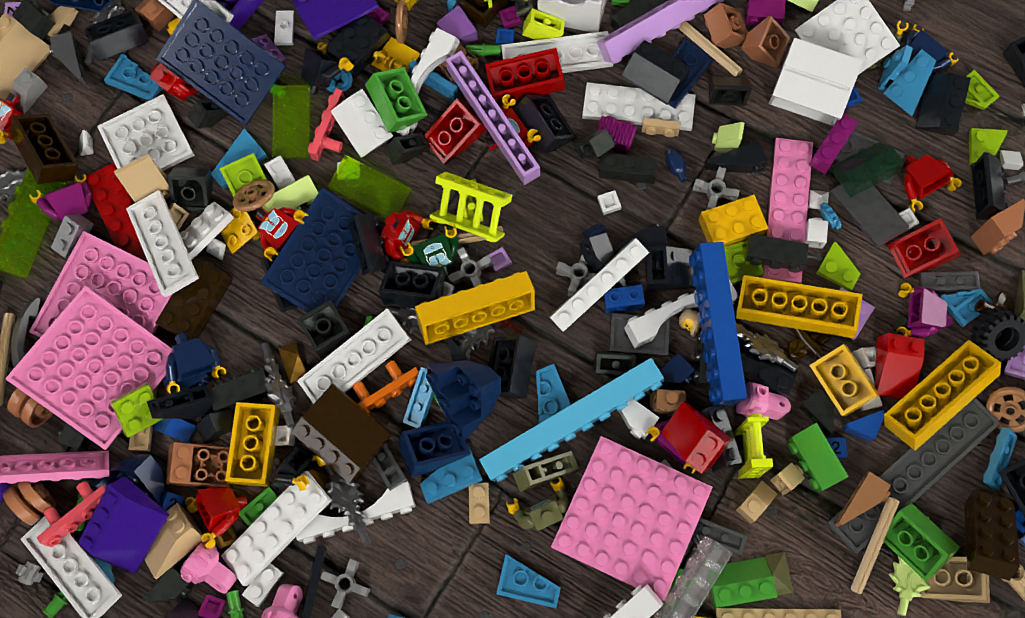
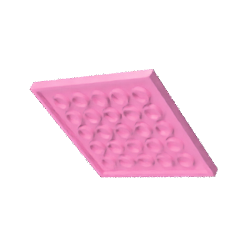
[29,231,172,338]
[5,286,172,450]
[551,436,713,601]

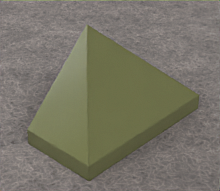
[764,552,794,596]

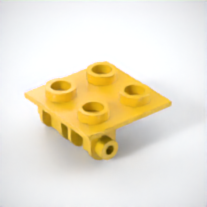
[371,37,421,73]
[220,202,260,254]

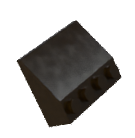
[291,384,392,483]

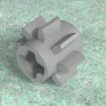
[15,561,44,586]

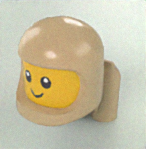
[679,309,701,337]

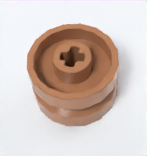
[7,388,53,428]
[2,481,56,526]

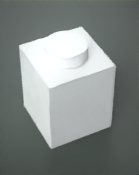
[805,218,828,249]

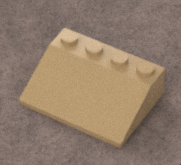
[0,13,51,100]

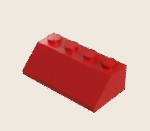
[485,48,565,105]

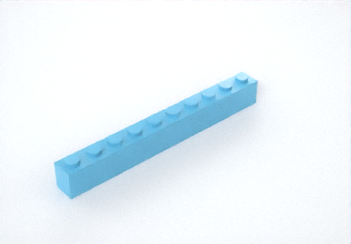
[479,358,664,482]

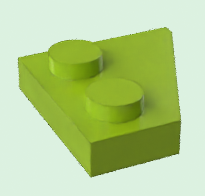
[965,70,1000,110]
[969,128,1007,165]
[816,241,861,292]

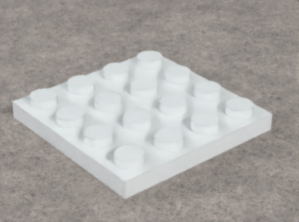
[795,0,900,75]
[97,94,195,171]

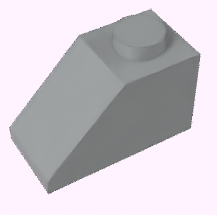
[12,68,48,114]

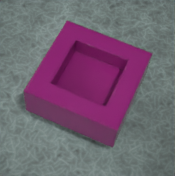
[498,6,521,29]
[367,7,390,26]
[198,595,226,618]

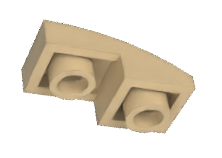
[48,6,79,37]

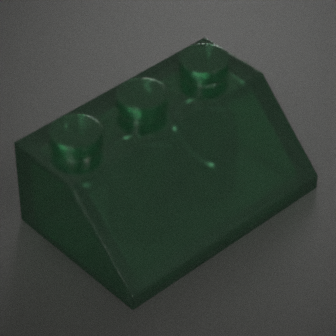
[830,142,904,198]

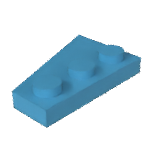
[883,49,936,116]
[104,53,162,101]
[211,128,267,190]
[536,364,571,424]
[420,444,483,504]
[496,554,561,608]

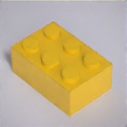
[698,195,769,247]
[809,344,880,417]

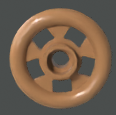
[395,0,408,44]
[233,180,275,212]
[986,387,1025,433]

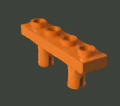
[352,360,419,414]

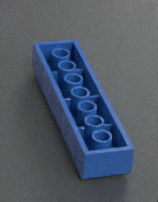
[689,242,747,406]

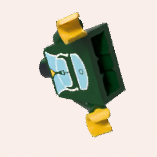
[400,224,459,279]

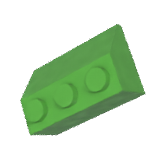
[365,67,427,133]
[788,423,849,493]
[884,503,960,582]
[705,557,778,608]

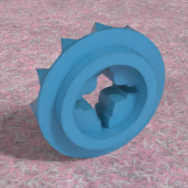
[326,68,353,94]
[819,202,841,230]

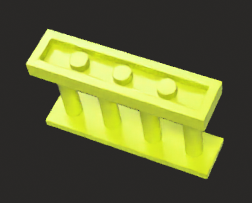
[430,172,512,242]
[735,414,773,479]

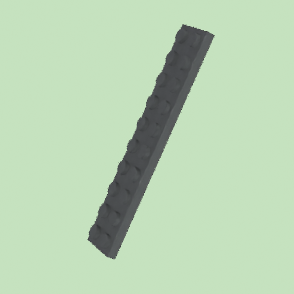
[827,398,1000,554]

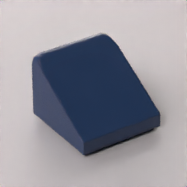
[583,224,606,239]

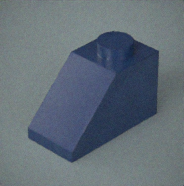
[659,353,695,387]

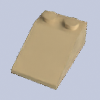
[114,154,170,203]
[144,503,203,580]
[921,557,990,603]

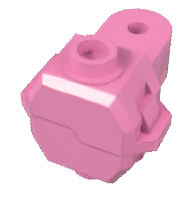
[736,381,791,420]
[180,542,237,593]
[261,584,303,618]

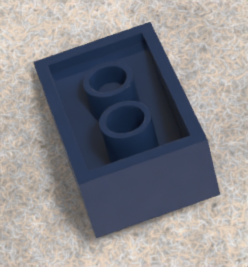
[398,421,470,477]

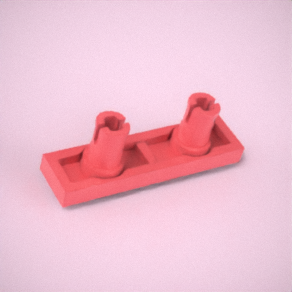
[308,88,345,161]
[37,481,107,548]

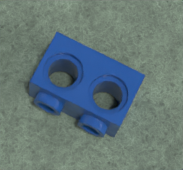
[603,285,645,314]

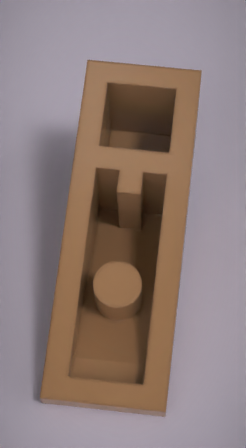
[834,472,891,527]

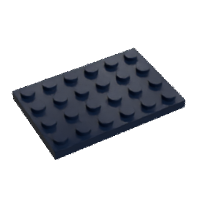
[156,0,286,125]
[260,187,384,313]

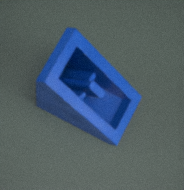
[842,410,885,442]
[153,419,197,444]

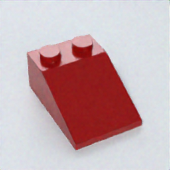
[424,99,486,164]
[888,218,962,278]
[875,333,925,399]
[661,400,732,474]

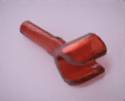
[497,319,523,333]

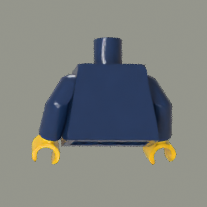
[903,24,959,73]
[165,333,226,394]

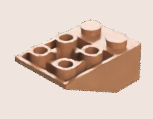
[165,442,230,488]

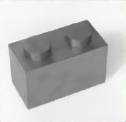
[51,214,94,258]

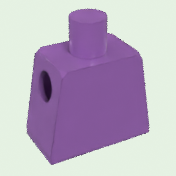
[437,5,478,46]

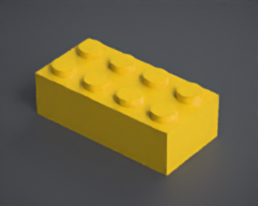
[225,402,280,487]

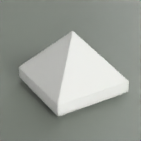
[808,190,829,209]
[206,238,226,260]

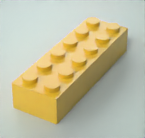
[415,271,535,345]
[736,275,863,338]
[884,340,1001,451]

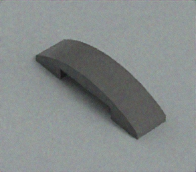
[11,298,40,368]
[372,443,407,491]

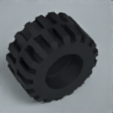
[971,307,1025,362]

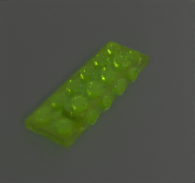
[0,168,66,280]

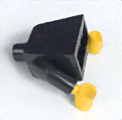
[301,42,354,95]
[269,445,326,491]

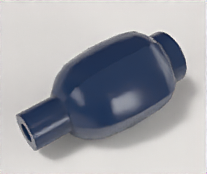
[665,149,687,182]

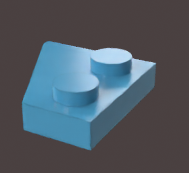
[878,45,913,92]
[940,289,993,327]

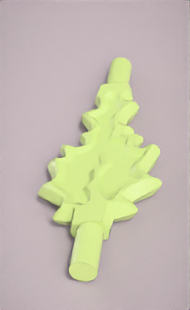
[889,516,931,616]

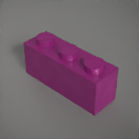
[809,113,859,174]

